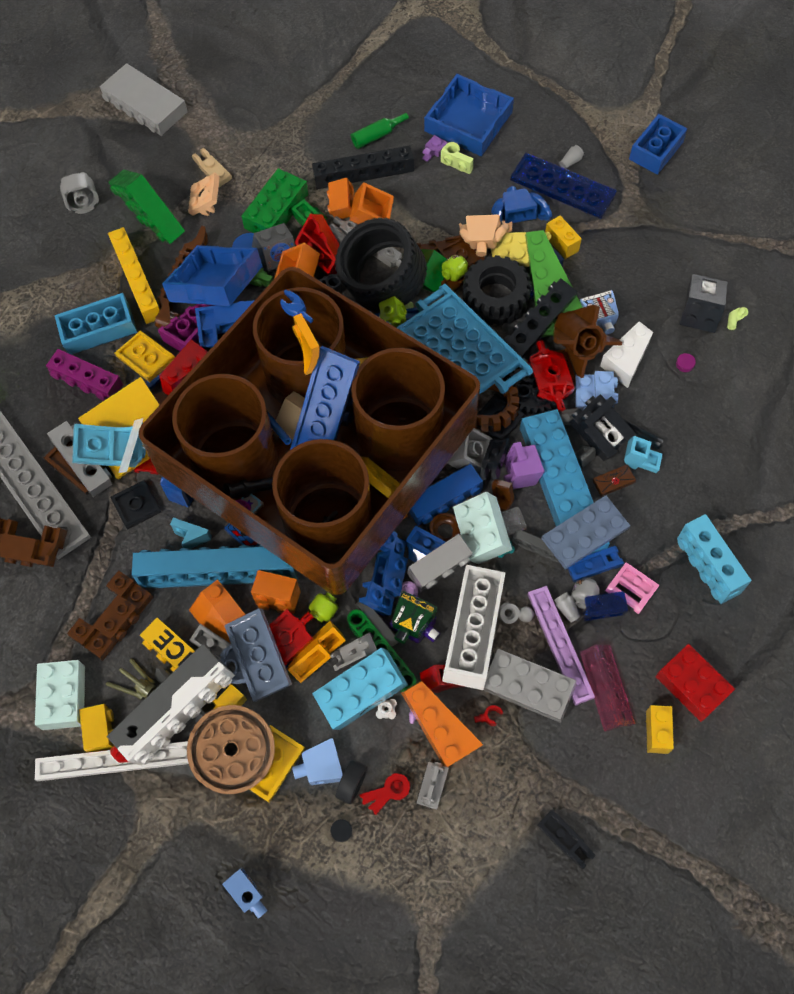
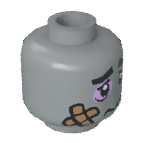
[571,578,600,609]

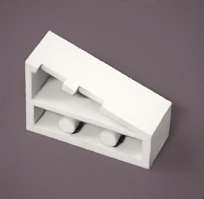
[600,322,653,388]

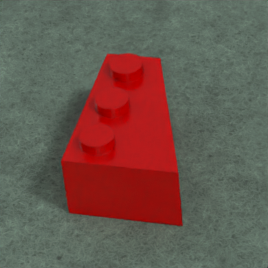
[294,214,340,274]
[159,339,208,395]

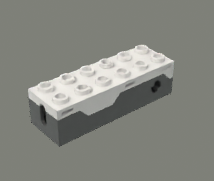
[107,644,235,766]

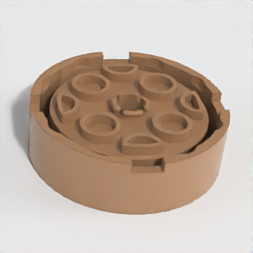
[187,705,275,794]

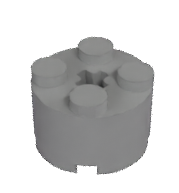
[60,172,99,214]

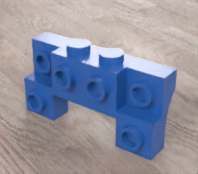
[195,300,255,348]
[359,531,408,616]

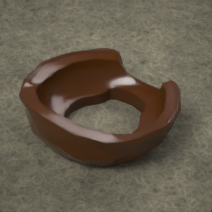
[429,513,460,542]

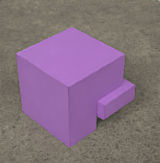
[503,442,545,489]

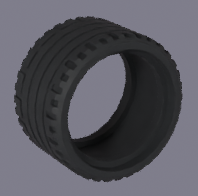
[335,218,427,312]

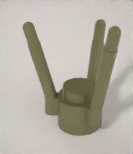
[106,659,157,700]

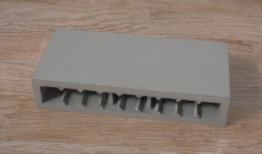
[100,63,188,136]

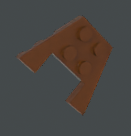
[417,235,485,293]

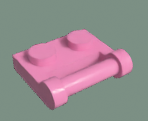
[605,562,659,614]

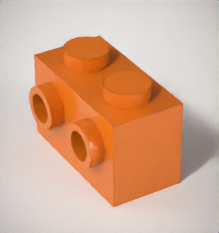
[327,178,354,219]

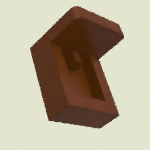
[492,479,514,512]

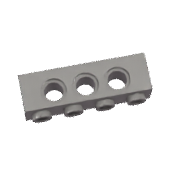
[47,421,112,497]

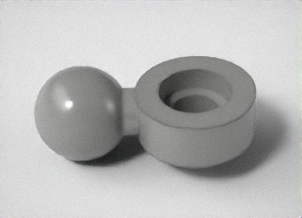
[498,602,534,624]

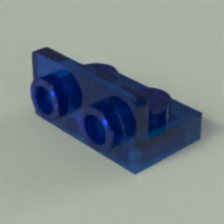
[583,591,628,621]

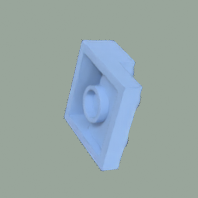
[575,371,618,408]

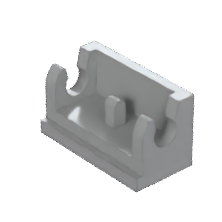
[330,633,377,671]

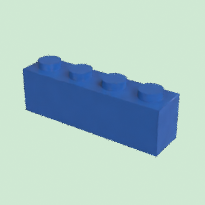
[409,464,483,526]

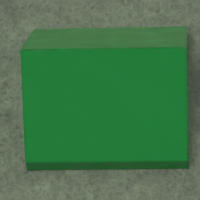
[421,249,447,293]

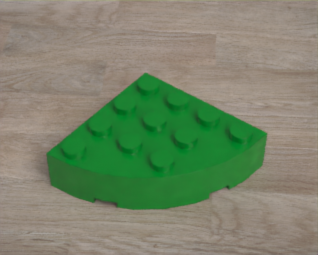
[108,169,185,244]

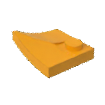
[292,313,320,375]

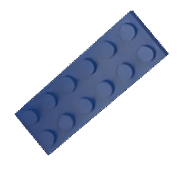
[290,346,360,450]

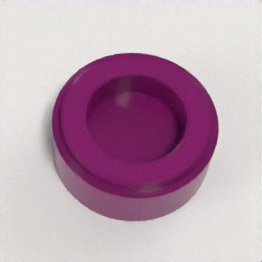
[676,353,696,372]

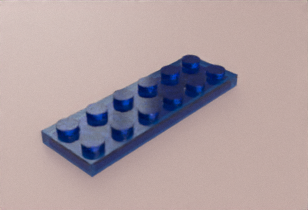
[510,153,617,219]

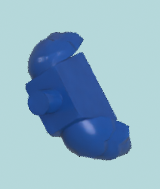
[491,186,552,225]

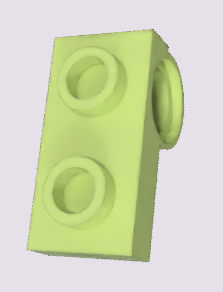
[441,142,474,174]

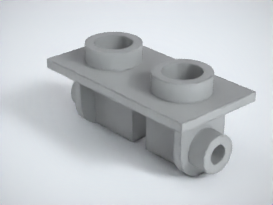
[417,762,449,810]

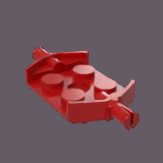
[527,340,575,412]

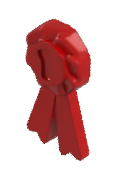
[360,773,410,815]

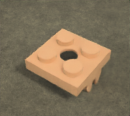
[188,173,220,216]

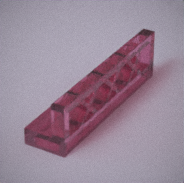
[580,645,635,731]

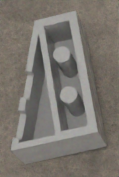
[407,534,473,592]

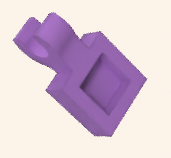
[422,135,448,162]

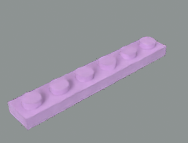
[528,586,595,705]

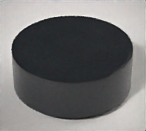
[330,819,352,842]

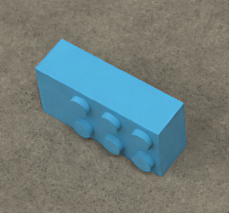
[54,293,137,355]

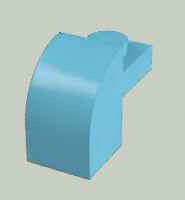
[624,436,662,473]

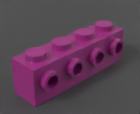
[46,349,123,401]

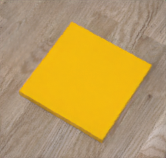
[78,377,160,479]

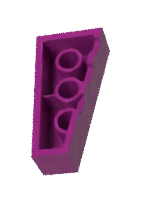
[158,304,215,351]

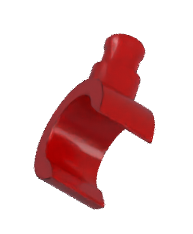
[474,705,503,726]

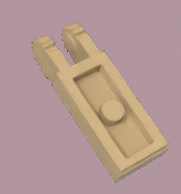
[192,148,232,187]

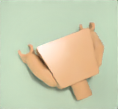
[459,215,512,257]

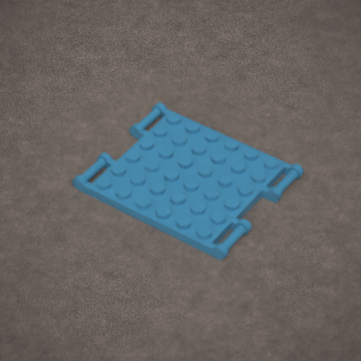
[387,284,533,394]

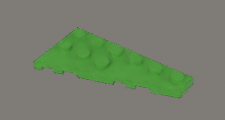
[525,230,583,337]

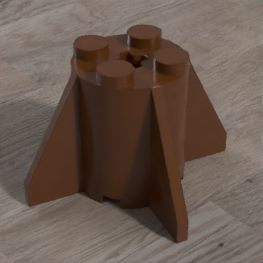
[553,304,622,378]

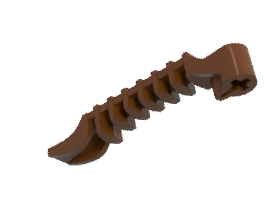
[155,225,208,328]

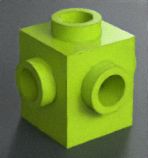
[379,296,407,327]

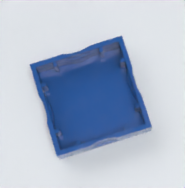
[424,74,514,157]
[162,245,262,306]

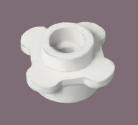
[376,699,397,720]

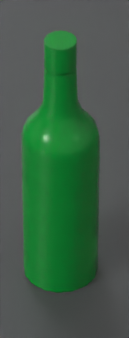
[351,113,409,149]

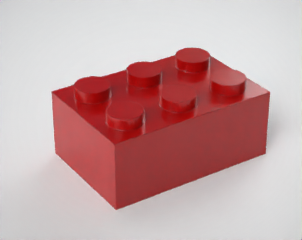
[655,644,735,722]

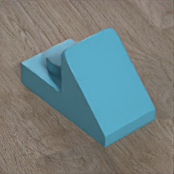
[170,517,212,549]

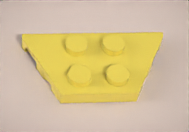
[490,232,551,267]

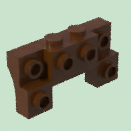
[0,518,68,567]
[67,570,154,661]

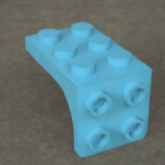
[72,422,146,468]

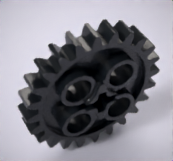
[505,361,557,416]

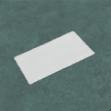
[118,418,143,473]

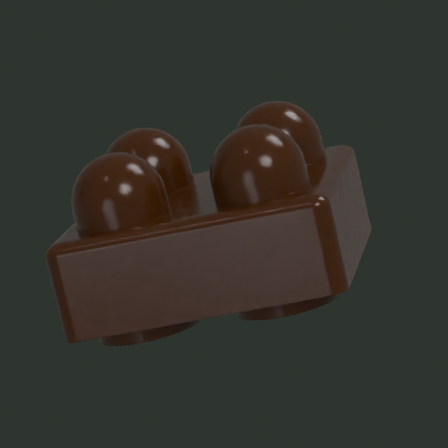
[139,267,480,595]

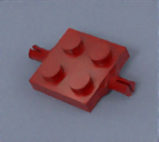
[269,609,314,666]

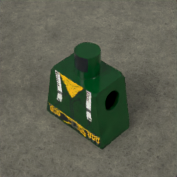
[392,590,437,644]

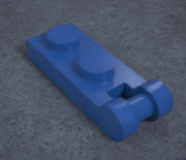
[567,546,625,582]

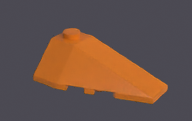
[189,579,245,643]

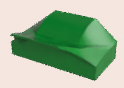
[291,199,328,227]

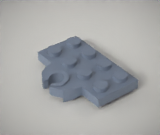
[219,608,292,702]

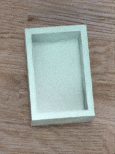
[453,492,512,564]
[35,660,85,730]

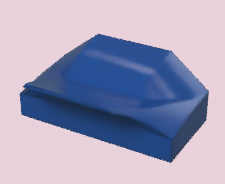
[405,525,445,562]

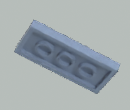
[541,496,630,570]

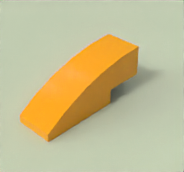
[287,621,346,683]

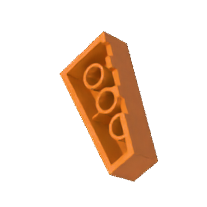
[401,681,483,767]

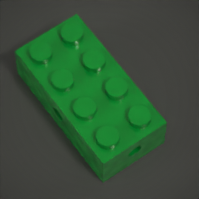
[242,168,308,233]

